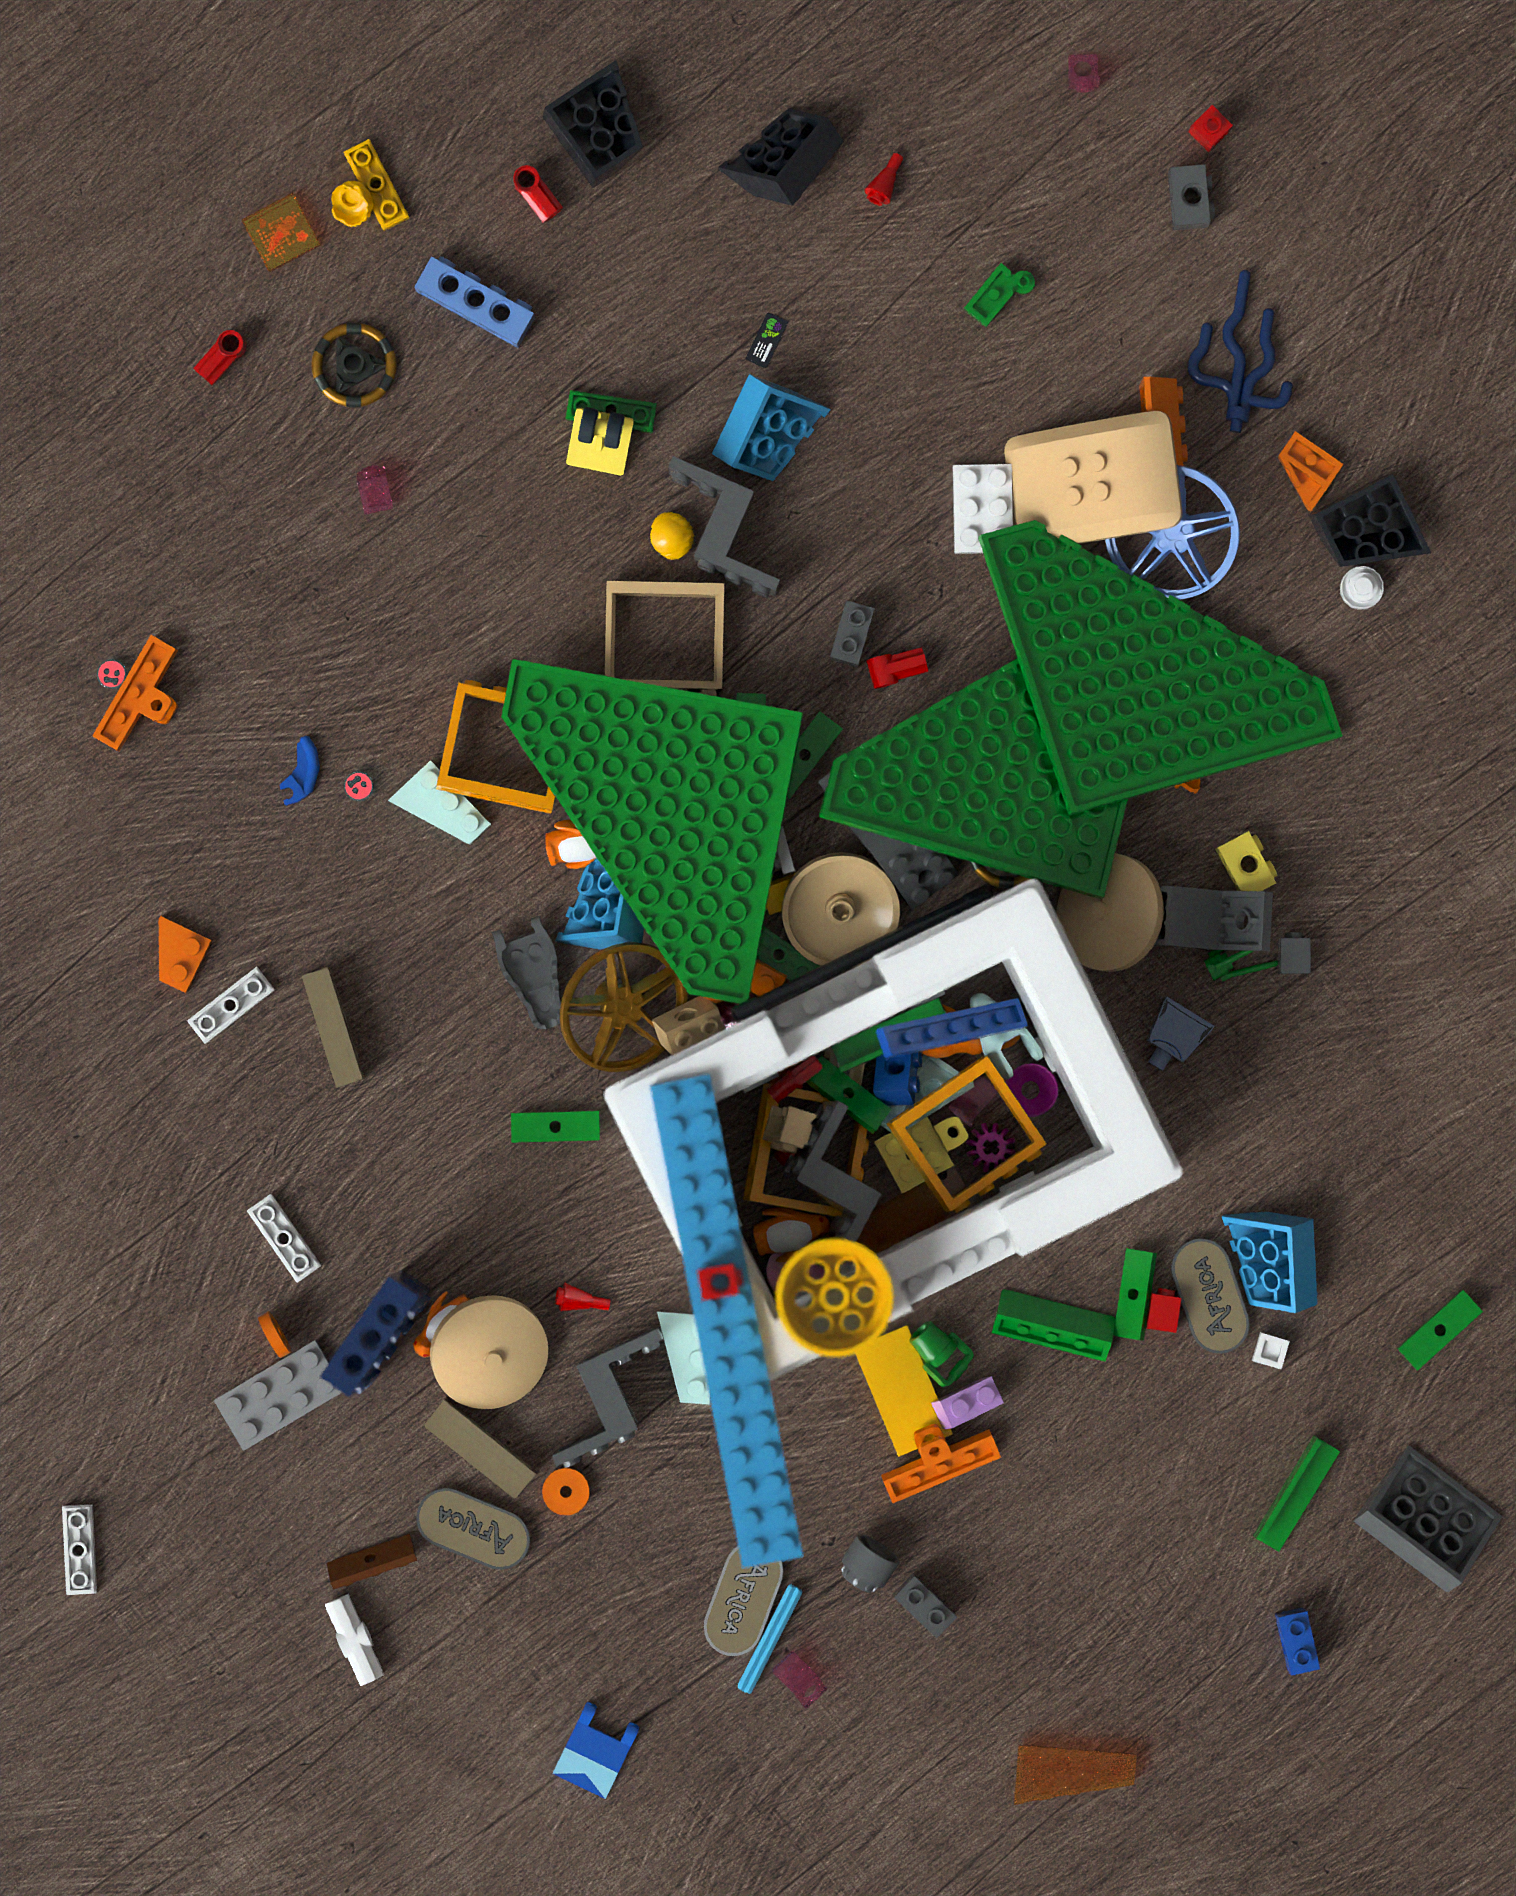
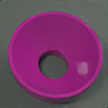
[1005,1063,1058,1117]

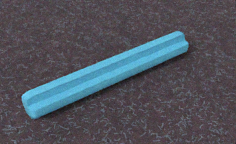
[738,1584,802,1694]

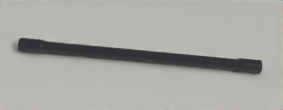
[731,884,994,1024]

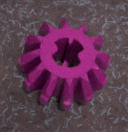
[966,1123,1015,1172]

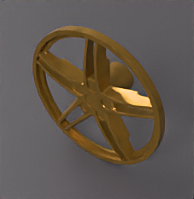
[560,942,687,1072]

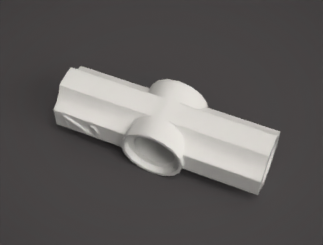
[325,1593,384,1686]

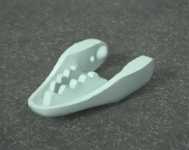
[970,993,1043,1079]

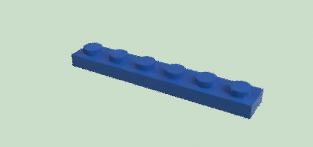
[876,998,1028,1059]

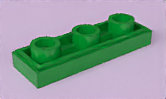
[566,390,657,433]
[787,711,843,799]
[758,926,820,992]
[806,1055,892,1134]
[511,1111,600,1143]
[1113,1248,1157,1341]
[1397,1289,1483,1371]

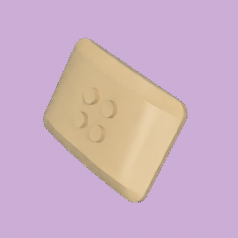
[1004,411,1183,544]

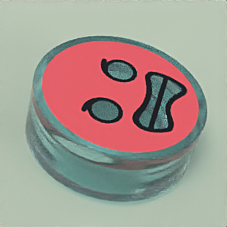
[97,659,127,689]
[344,771,374,801]

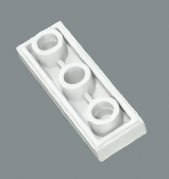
[187,967,275,1044]
[247,1194,322,1283]
[62,1504,97,1595]

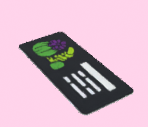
[746,312,788,368]

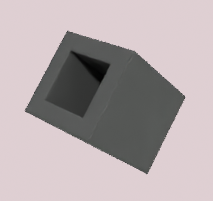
[1278,932,1311,974]

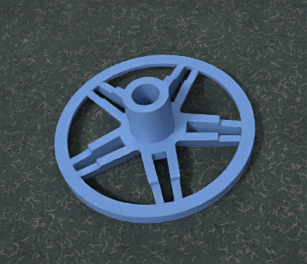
[1105,465,1240,599]

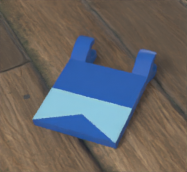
[552,1702,639,1799]

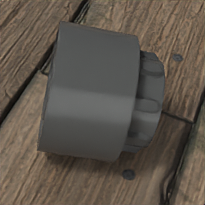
[841,1534,900,1593]

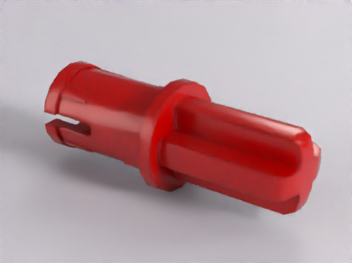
[767,1055,823,1104]

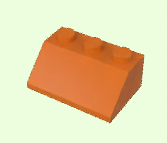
[1139,376,1188,466]

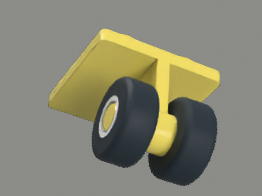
[566,407,634,476]

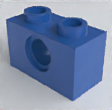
[873,1052,922,1106]
[1275,1607,1320,1676]

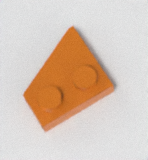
[1278,431,1344,512]
[158,916,212,993]

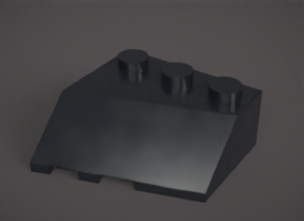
[542,60,643,188]
[718,108,844,206]
[1308,474,1431,567]

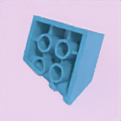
[712,374,831,481]
[555,858,644,949]

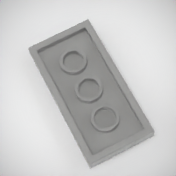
[214,1340,342,1451]

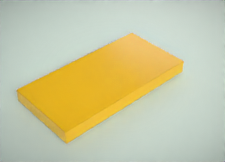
[855,1325,953,1457]

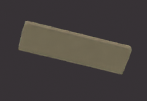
[302,966,365,1088]
[424,1398,537,1498]

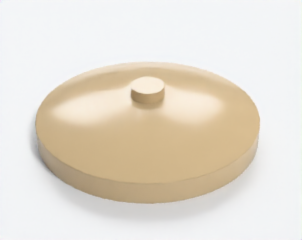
[782,852,900,967]
[1056,853,1164,972]
[430,1295,548,1409]

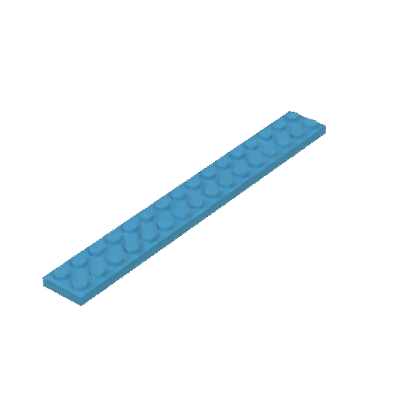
[650,1074,803,1568]

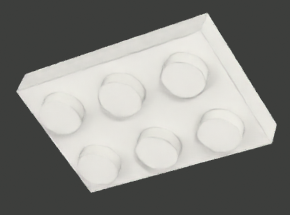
[953,464,1013,554]

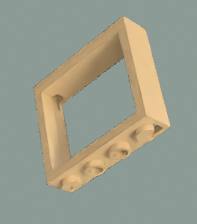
[605,581,724,696]

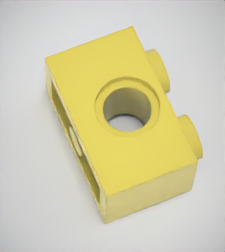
[1215,831,1278,891]

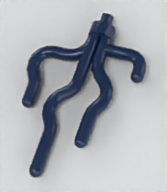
[1187,270,1293,433]

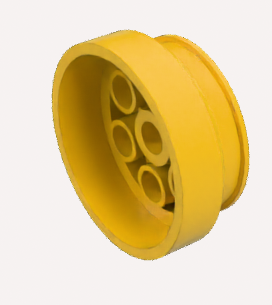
[776,1239,893,1357]

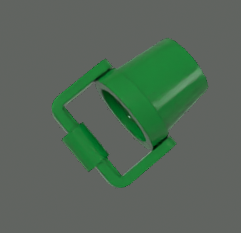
[909,1321,974,1387]

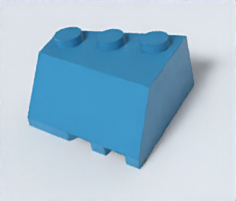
[1222,1212,1318,1313]

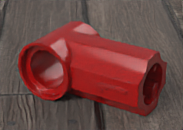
[513,165,563,224]
[193,330,247,386]
[866,647,929,689]

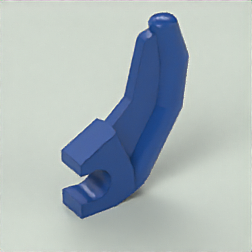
[279,736,320,806]

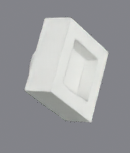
[1252,1332,1290,1369]

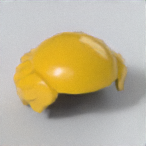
[331,181,374,227]
[650,512,695,560]

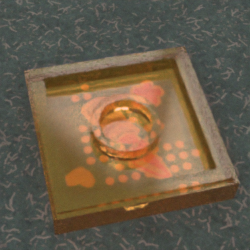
[241,193,321,273]

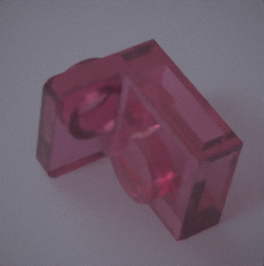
[356,465,393,514]

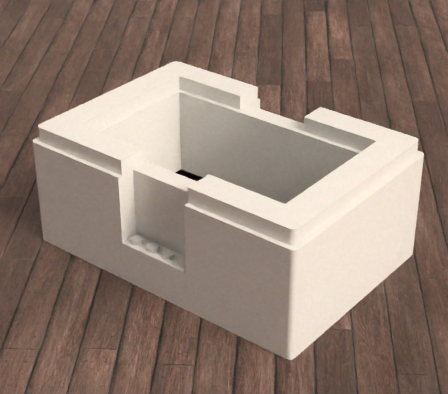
[604,879,1182,1381]

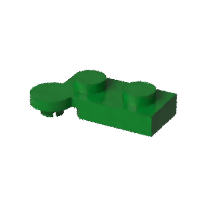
[964,263,1035,328]

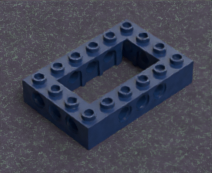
[320,1270,431,1398]

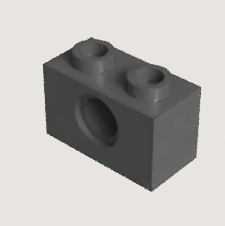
[1168,164,1215,231]
[830,600,875,668]
[893,1573,957,1638]

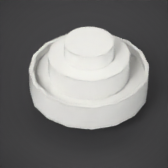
[1340,566,1384,610]

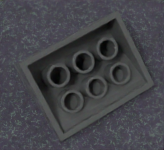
[1353,1445,1503,1593]

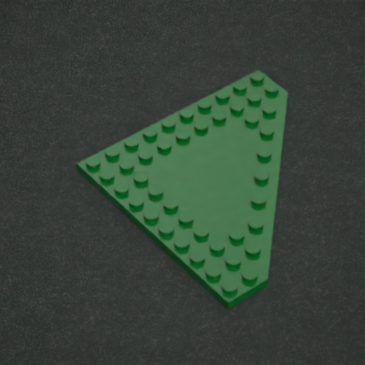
[978,520,1343,816]
[819,658,1128,899]
[501,659,803,1004]

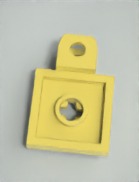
[874,1117,968,1194]

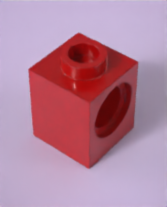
[1189,105,1233,152]
[697,1263,744,1301]
[1146,1288,1182,1333]

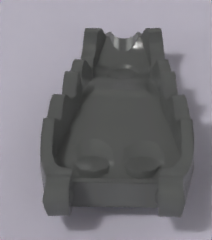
[492,916,561,1029]

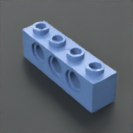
[414,256,535,348]

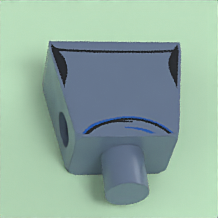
[1146,997,1214,1071]

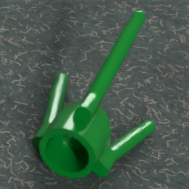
[1203,950,1278,982]

